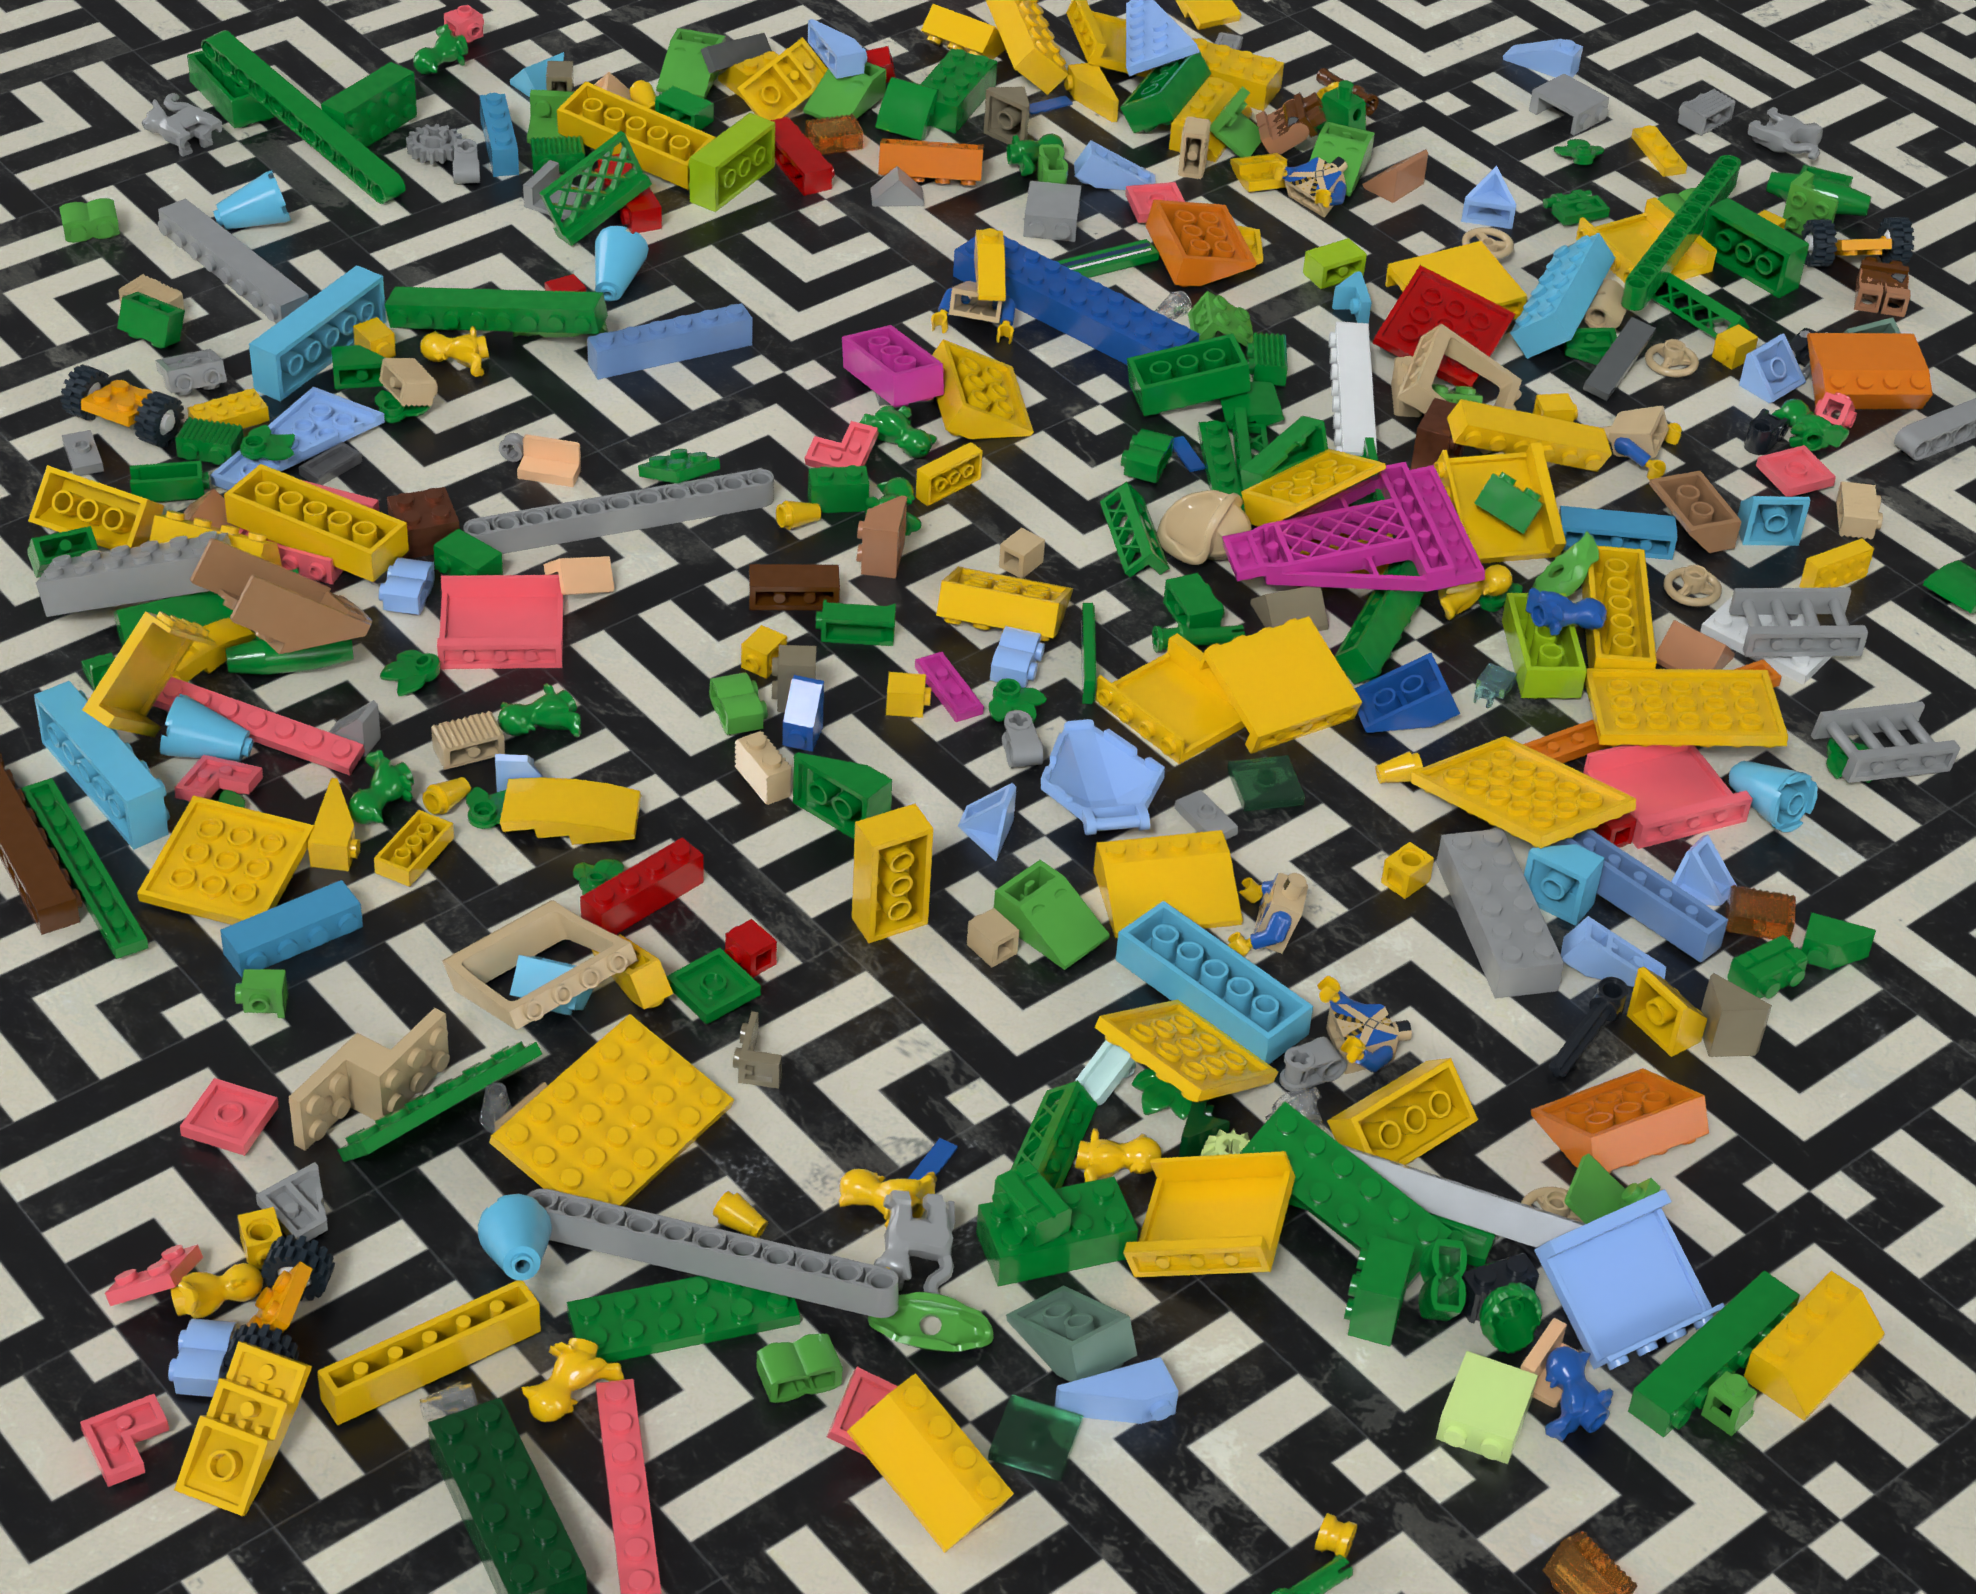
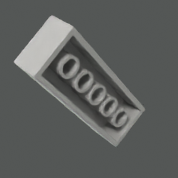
[36,531,231,617]
[1436,829,1564,999]

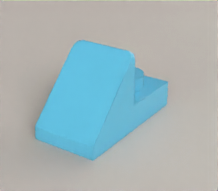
[1332,272,1372,324]

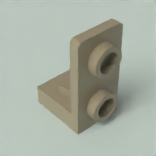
[733,1011,782,1089]

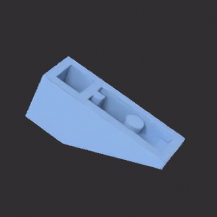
[808,19,867,79]
[1503,39,1583,78]
[1074,140,1156,190]
[1561,916,1666,987]
[1055,1357,1178,1424]

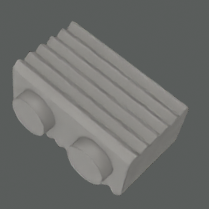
[1678,89,1735,136]

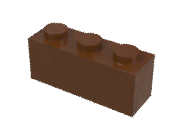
[749,564,840,610]

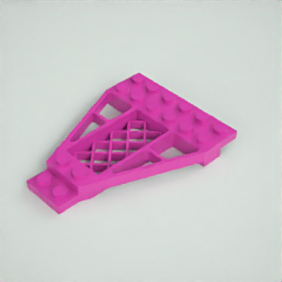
[1222,462,1485,592]

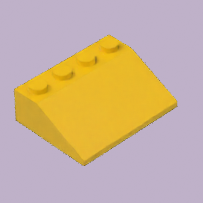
[932,339,1034,439]
[1241,449,1386,527]
[936,566,1073,641]
[1094,830,1243,938]

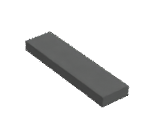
[701,33,772,73]
[1583,317,1656,401]

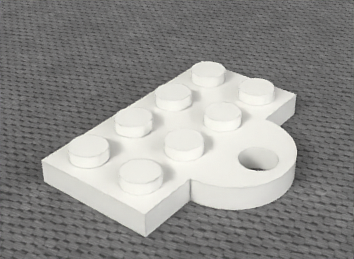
[1700,597,1832,685]

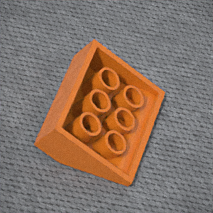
[878,138,983,185]
[1145,200,1257,287]
[1807,333,1933,409]
[1531,1068,1709,1174]

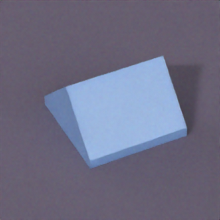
[1739,333,1806,403]

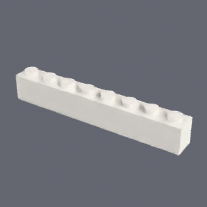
[1329,321,1377,456]

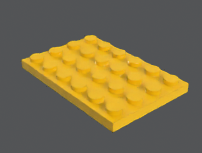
[1585,668,1788,748]
[1411,736,1636,848]
[489,1014,734,1207]

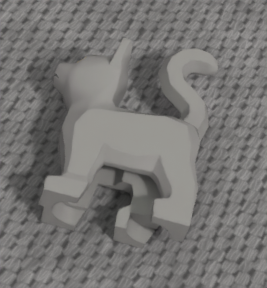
[142,93,222,157]
[1748,107,1823,160]
[874,1190,955,1295]

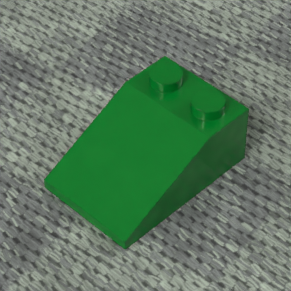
[793,752,892,840]

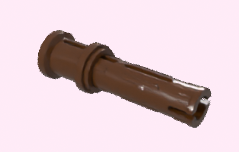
[1316,68,1379,116]

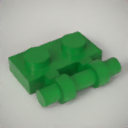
[1543,189,1610,226]

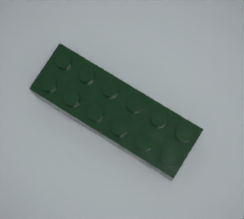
[428,1397,587,1594]

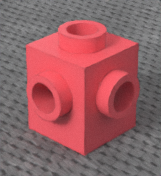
[444,5,484,43]
[1814,392,1857,429]

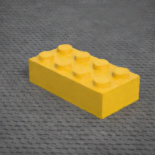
[187,388,269,429]
[916,442,983,506]
[1799,538,1874,588]
[374,810,454,887]

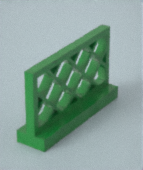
[539,131,652,246]

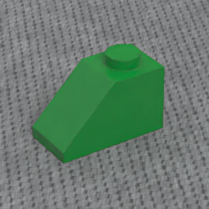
[331,345,385,389]
[1801,912,1876,970]

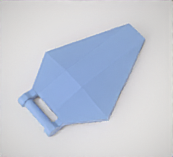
[1041,719,1165,835]

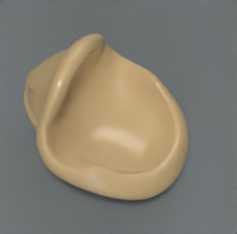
[1157,490,1252,565]

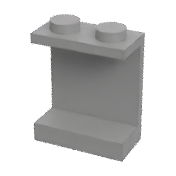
[1529,74,1609,136]
[523,160,605,220]
[1023,181,1081,242]

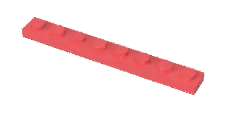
[153,677,365,776]
[596,1379,662,1594]

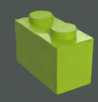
[1303,238,1367,289]

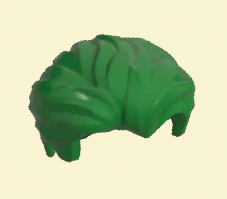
[1479,1282,1542,1354]

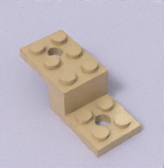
[289,1008,450,1151]

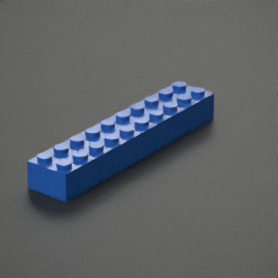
[953,236,1200,365]

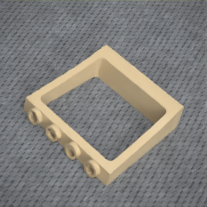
[1397,324,1522,455]
[442,900,638,1030]

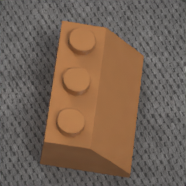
[1649,471,1742,553]

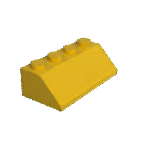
[1169,77,1252,163]
[28,465,165,550]
[149,511,282,567]
[1327,1058,1478,1165]
[1744,1271,1885,1421]
[847,1373,1014,1553]

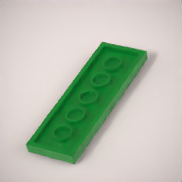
[337,1041,543,1162]
[1240,1101,1453,1289]
[567,1276,800,1363]

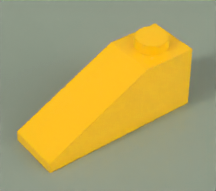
[1064,63,1119,122]
[974,228,1006,301]
[308,778,360,871]
[592,934,673,1010]

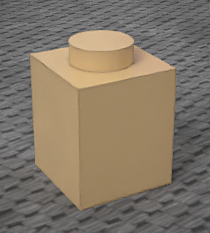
[999,527,1045,579]
[967,908,1019,967]

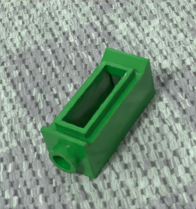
[130,461,210,502]
[816,599,896,646]

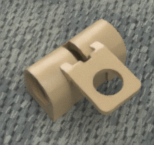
[1584,279,1627,328]

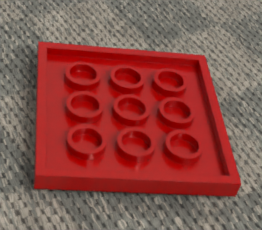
[1372,265,1515,387]

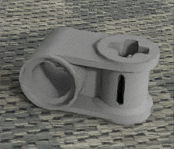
[453,139,480,184]
[1002,710,1043,768]
[1279,1037,1347,1092]

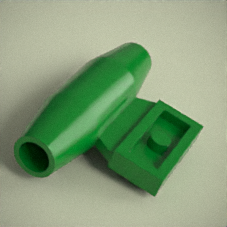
[1766,165,1872,216]
[226,636,354,675]

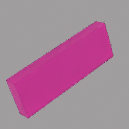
[915,652,984,722]

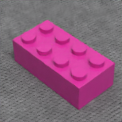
[842,325,944,408]

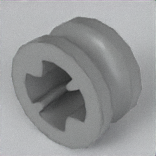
[499,433,524,462]

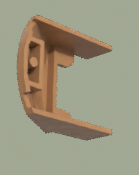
[190,538,372,654]

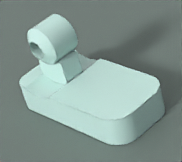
[1075,1040,1136,1106]

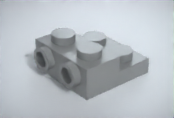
[155,349,227,396]

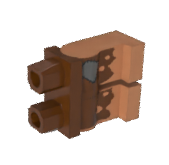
[1256,92,1327,155]
[1854,257,1911,317]

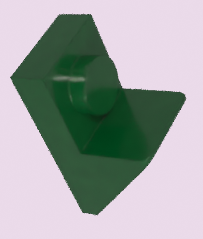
[1179,1099,1230,1157]

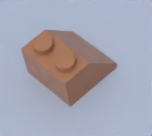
[856,496,907,579]

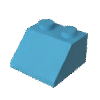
[1738,496,1811,546]
[1524,844,1605,926]
[510,955,594,1015]

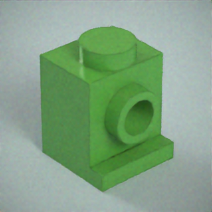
[235,969,288,1018]
[1701,1371,1757,1436]

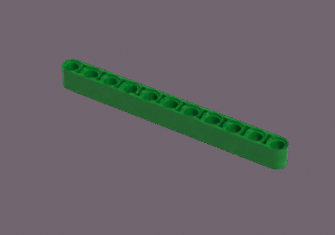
[201,30,406,204]
[1621,155,1741,311]

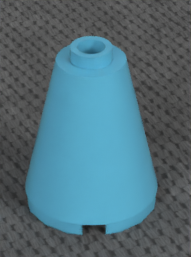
[213,170,291,230]
[595,226,649,301]
[160,694,254,761]
[1729,761,1818,832]
[478,1194,552,1281]

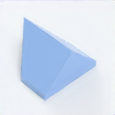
[1461,165,1516,229]
[495,754,543,792]
[958,783,1016,861]
[1671,835,1738,906]

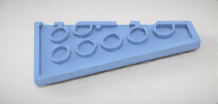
[1126,0,1199,76]
[210,387,385,490]

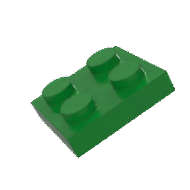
[638,449,720,484]
[666,948,761,1025]

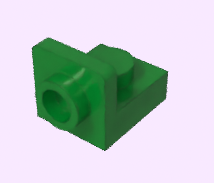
[81,653,116,690]

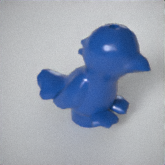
[1526,588,1607,635]
[1545,1346,1613,1442]

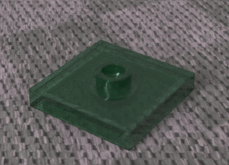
[1227,755,1305,811]
[988,1395,1083,1481]

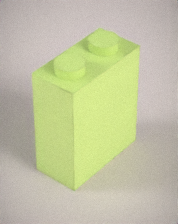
[1436,1351,1538,1464]

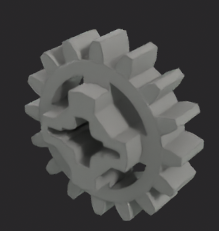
[406,124,462,164]

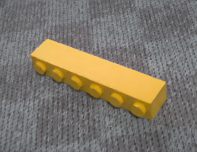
[1447,399,1612,472]
[317,1280,541,1425]

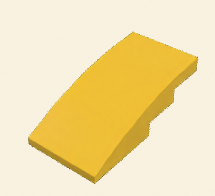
[735,37,828,120]
[500,777,642,845]
[174,1341,312,1516]

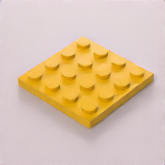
[137,795,314,925]
[1094,999,1279,1102]

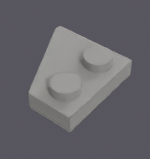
[256,1162,328,1242]

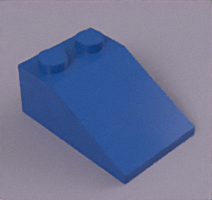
[1354,653,1460,733]

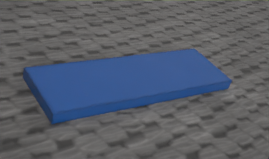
[1029,95,1073,115]
[1173,436,1205,472]
[908,1138,958,1180]

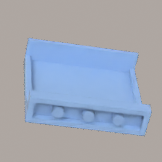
[1534,1189,1725,1370]

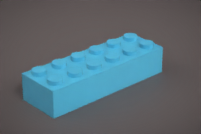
[1510,233,1615,359]
[249,265,386,401]
[34,681,170,850]
[1116,901,1313,1064]

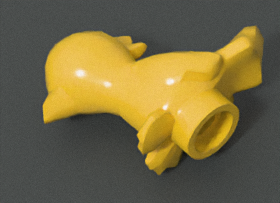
[420,326,489,377]
[1438,564,1512,620]
[1075,1128,1162,1183]
[839,1169,937,1229]
[171,1263,263,1319]
[521,1338,624,1422]

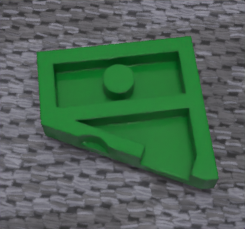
[1562,327,1617,365]

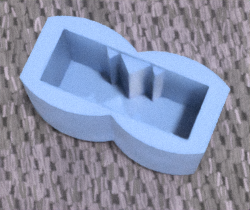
[379,558,435,615]
[990,626,1045,688]
[168,1319,237,1397]

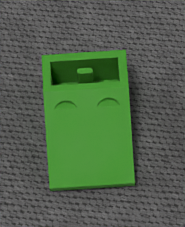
[656,28,725,99]
[803,62,886,128]
[1310,121,1375,196]
[994,860,1110,970]

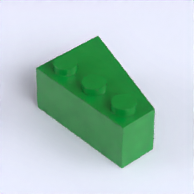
[1240,415,1328,490]

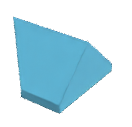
[510,52,564,97]

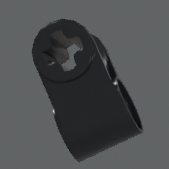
[1744,408,1790,455]

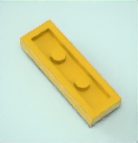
[1631,125,1687,177]

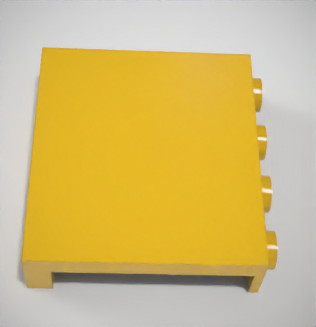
[1066,0,1153,77]
[1576,197,1717,287]
[1385,241,1527,320]
[1434,442,1566,564]
[82,611,216,737]
[1198,616,1362,754]
[1095,633,1245,764]
[1123,1151,1295,1277]

